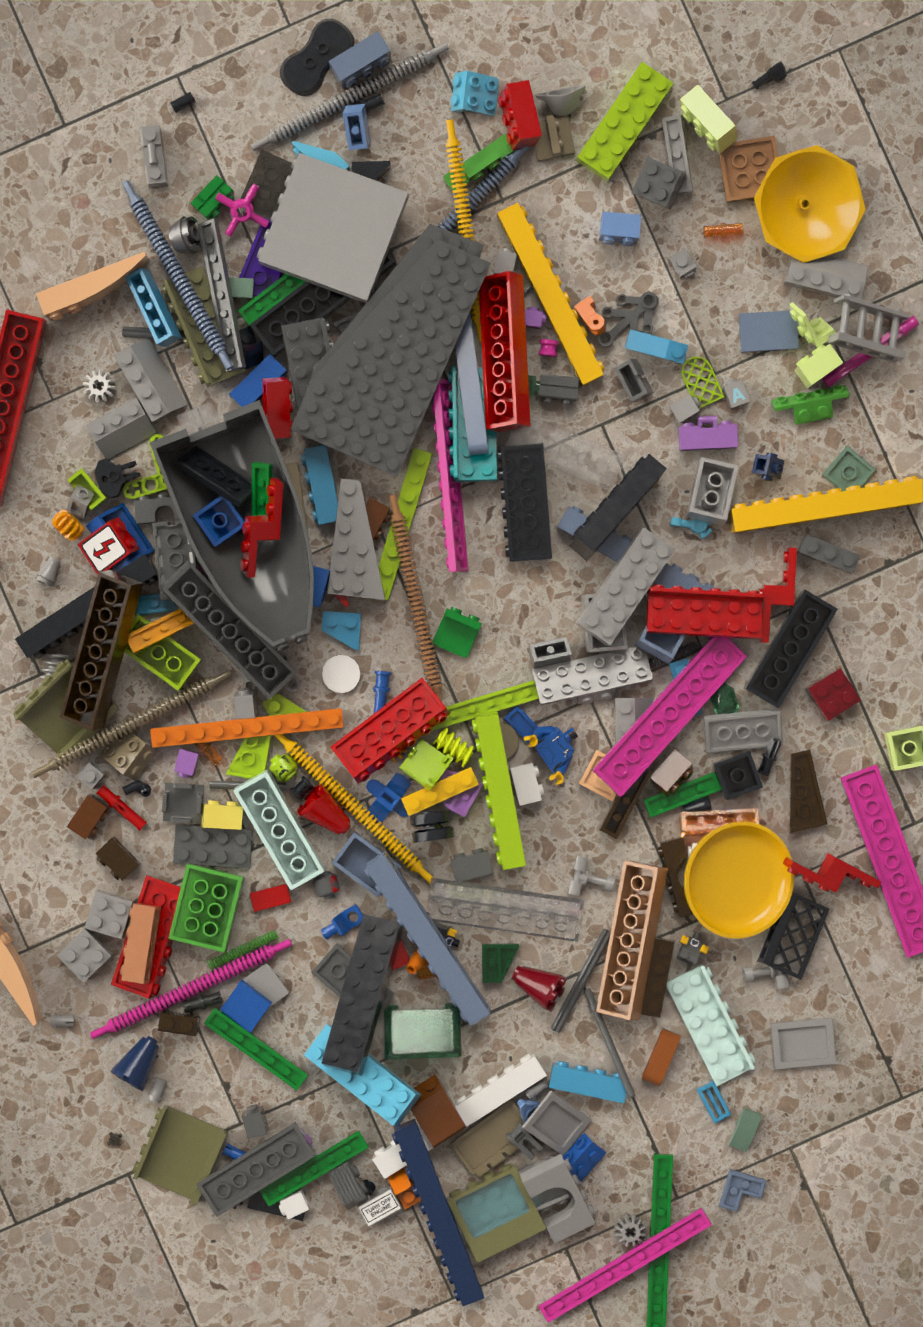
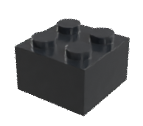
[712,751,763,800]

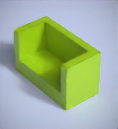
[67,468,108,511]

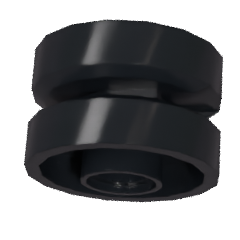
[410,810,455,843]

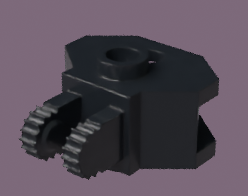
[94,458,141,498]

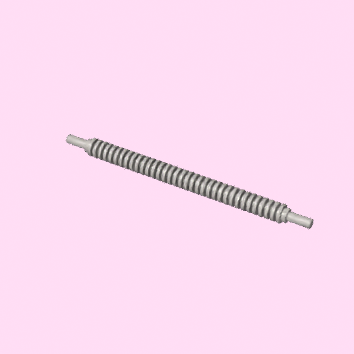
[251,42,449,151]

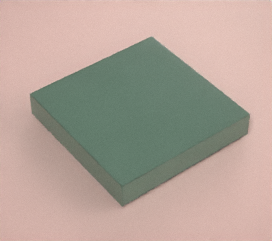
[822,446,876,492]

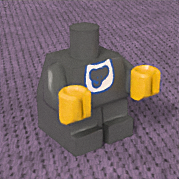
[676,932,709,966]

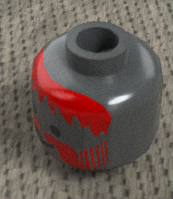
[313,871,340,900]

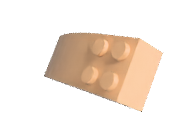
[36,252,150,321]
[0,921,42,1026]

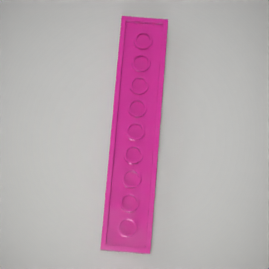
[432,379,469,572]
[592,637,747,797]
[840,764,923,958]

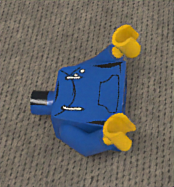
[524,726,578,785]

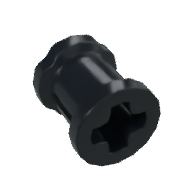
[290,776,315,801]

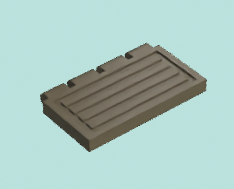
[450,1098,535,1178]

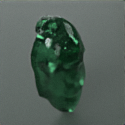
[710,682,739,715]

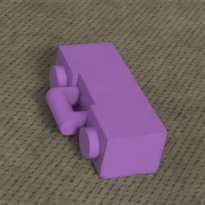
[678,416,738,451]

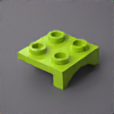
[399,738,454,791]

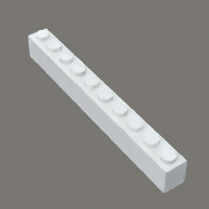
[372,1054,547,1179]

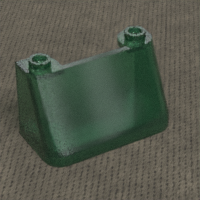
[384,1003,462,1059]

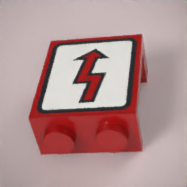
[78,517,139,575]

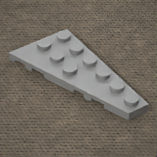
[327,479,385,600]

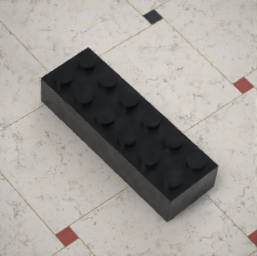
[569,454,667,561]
[743,589,838,708]

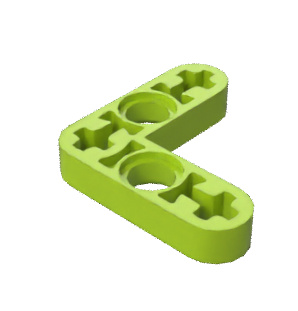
[123,434,168,499]

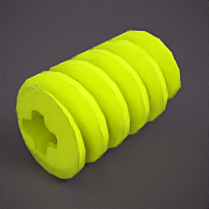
[432,727,474,767]

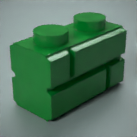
[191,175,234,220]

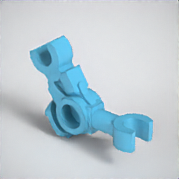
[670,517,712,539]

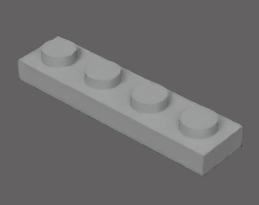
[662,115,693,195]

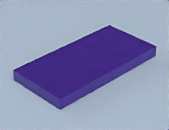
[239,217,283,297]

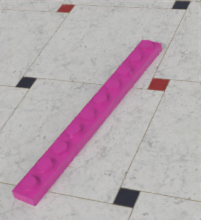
[538,1207,712,1323]

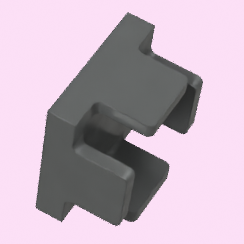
[162,782,204,824]

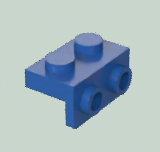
[563,1133,606,1182]

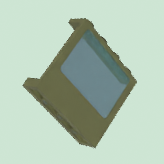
[447,1163,547,1263]

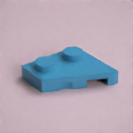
[322,611,361,650]

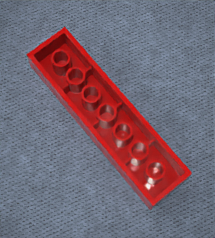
[479,271,531,432]

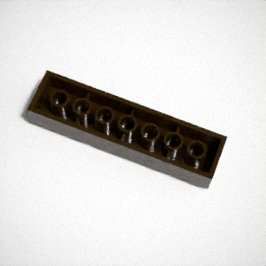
[60,570,143,731]

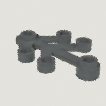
[598,292,658,347]

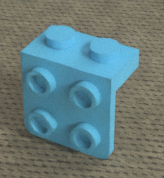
[451,71,499,116]

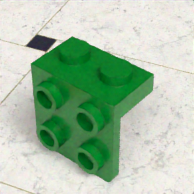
[433,606,482,658]

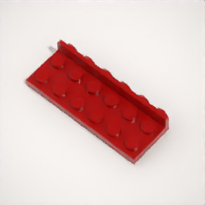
[646,585,765,639]
[330,678,450,784]
[111,875,181,999]

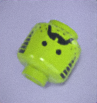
[269,754,298,782]

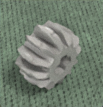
[614,1214,646,1247]

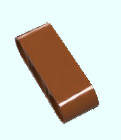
[641,1028,681,1087]

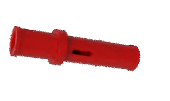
[96,785,147,831]

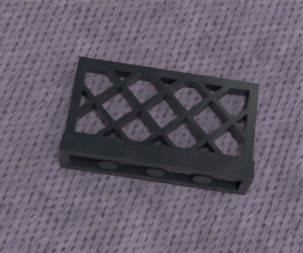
[757,892,829,980]

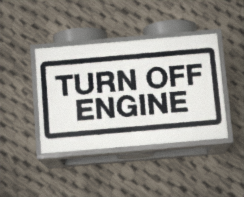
[357,1185,402,1227]

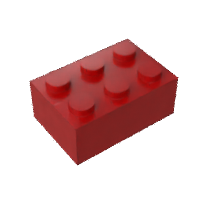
[498,80,542,150]

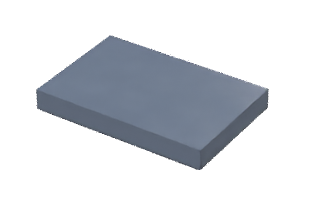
[739,310,799,353]

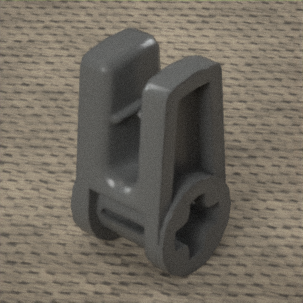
[506,1121,544,1161]

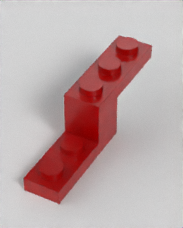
[240,478,283,578]
[759,547,797,643]
[783,853,881,892]

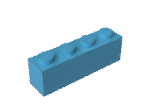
[125,268,182,347]
[301,445,338,525]
[548,1061,626,1103]

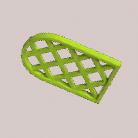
[681,356,725,408]

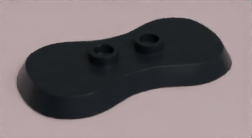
[280,18,354,96]

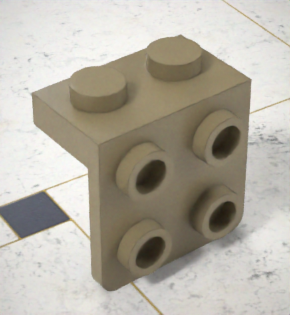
[101,731,158,781]

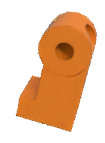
[574,296,606,336]

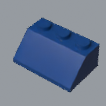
[86,503,155,572]

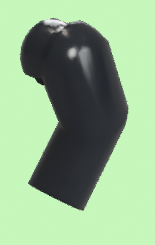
[122,780,151,797]

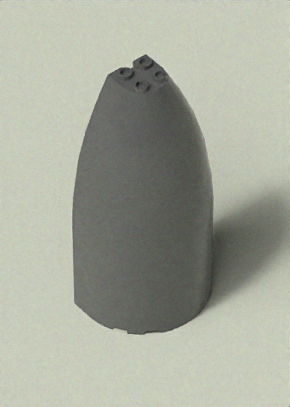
[150,400,314,652]

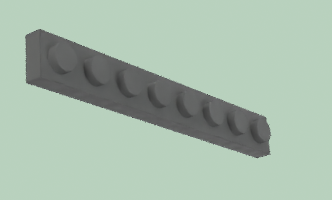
[198,218,246,372]

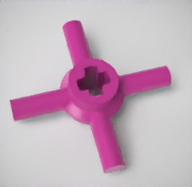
[215,184,269,237]

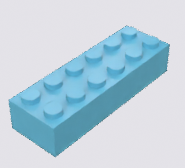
[304,1024,421,1126]

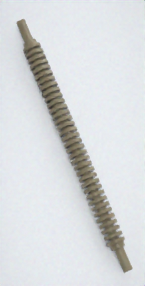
[31,670,232,778]

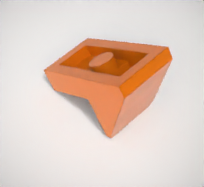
[387,1167,421,1209]

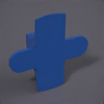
[366,772,411,824]

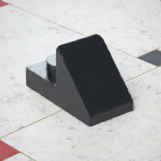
[239,326,263,369]

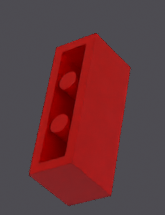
[262,377,293,439]

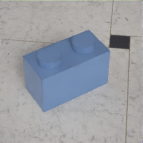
[343,104,371,150]

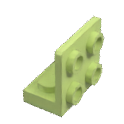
[789,302,836,347]

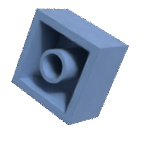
[599,212,641,246]

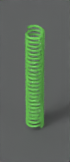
[206,929,280,970]

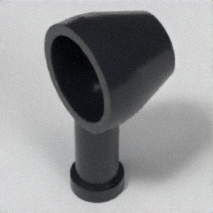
[751,61,787,90]

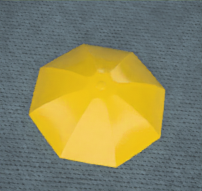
[754,145,866,263]

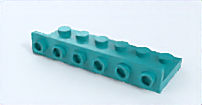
[449,366,497,482]

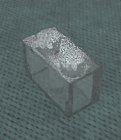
[176,401,221,435]

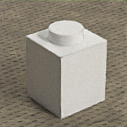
[279,1189,310,1219]

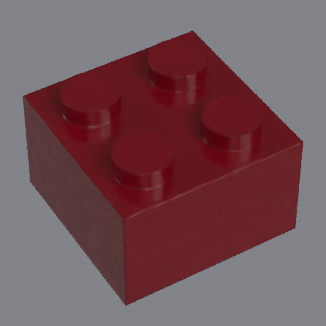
[806,668,861,721]

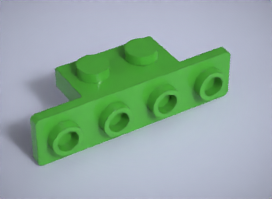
[443,134,515,190]
[771,385,850,425]

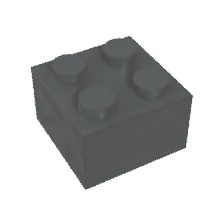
[632,156,686,210]

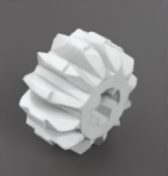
[83,370,116,403]

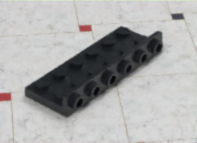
[498,443,552,562]

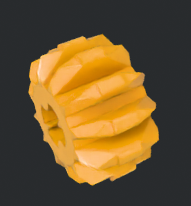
[52,510,85,541]

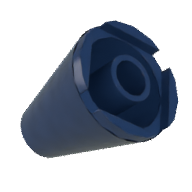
[110,1036,159,1091]

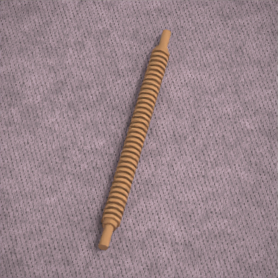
[389,494,443,702]

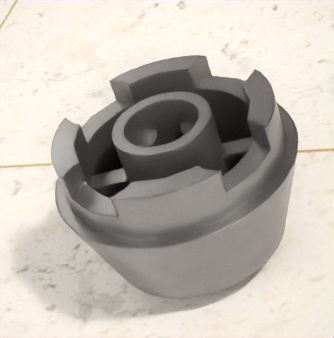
[169,216,202,254]

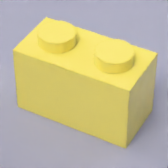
[201,800,243,830]

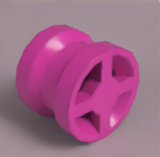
[538,339,559,357]

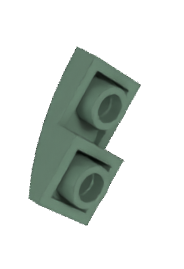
[229,278,254,299]
[728,1108,762,1152]

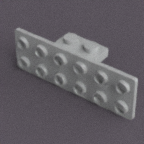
[532,646,653,705]

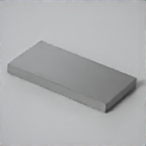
[704,708,783,753]

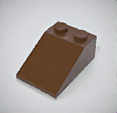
[411,1075,466,1148]

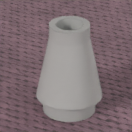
[36,557,60,587]

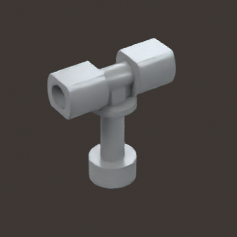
[568,856,615,896]
[742,949,789,989]

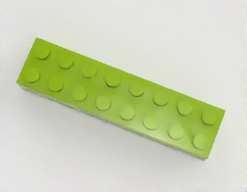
[472,711,526,870]

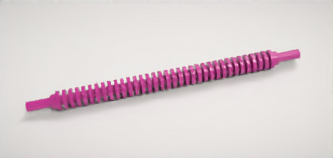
[90,939,292,1039]

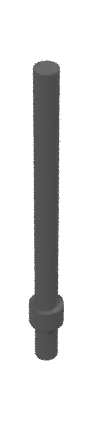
[584,988,635,1098]

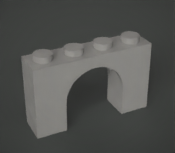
[520,1154,596,1244]

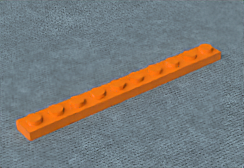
[150,708,344,748]

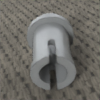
[50,1014,74,1029]
[148,1077,167,1103]
[524,1079,549,1100]

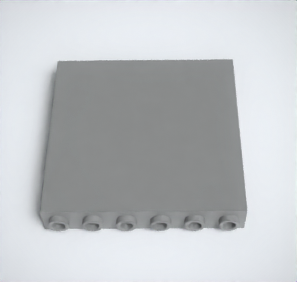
[257,153,409,303]

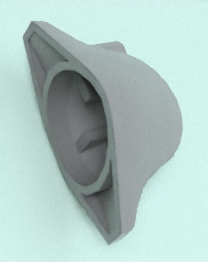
[535,85,585,116]

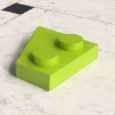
[262,693,307,716]

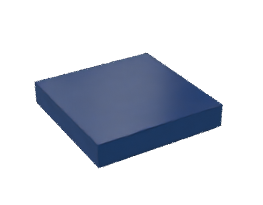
[220,980,273,1033]

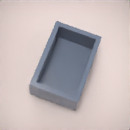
[329,31,391,89]
[635,624,685,664]
[332,831,401,897]

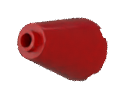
[297,784,350,835]

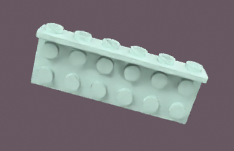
[666,964,756,1086]

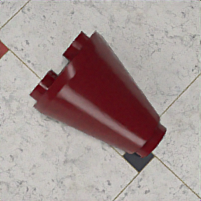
[511,965,567,1012]

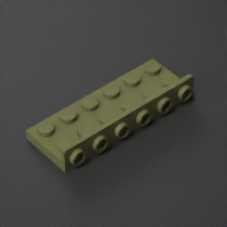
[161,266,246,388]

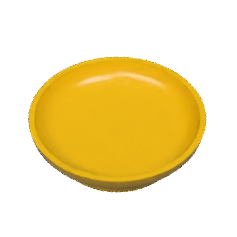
[684,822,794,939]

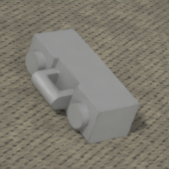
[140,125,168,188]

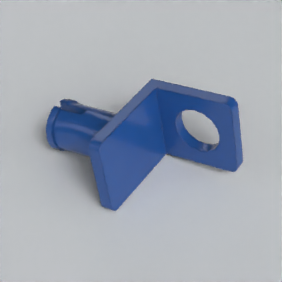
[321,904,363,940]

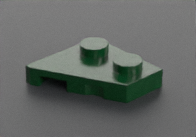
[482,943,519,983]

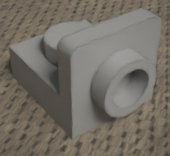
[668,248,697,278]
[67,485,95,520]

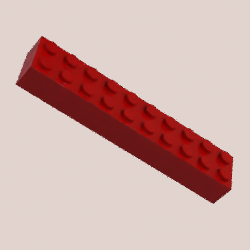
[0,309,47,507]

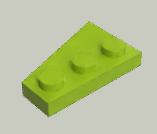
[226,735,271,779]

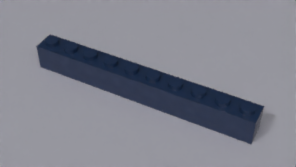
[392,1119,484,1306]

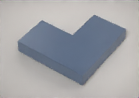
[719,1169,767,1212]

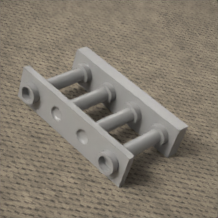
[828,294,910,363]

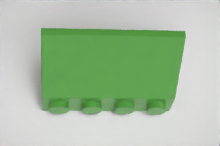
[169,864,245,953]

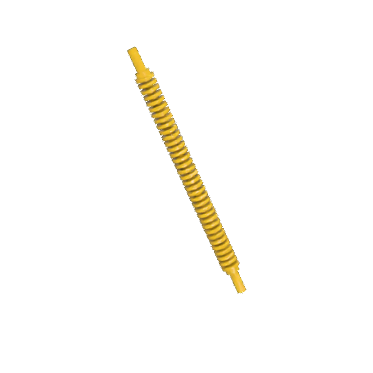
[446,119,481,342]
[274,734,436,885]

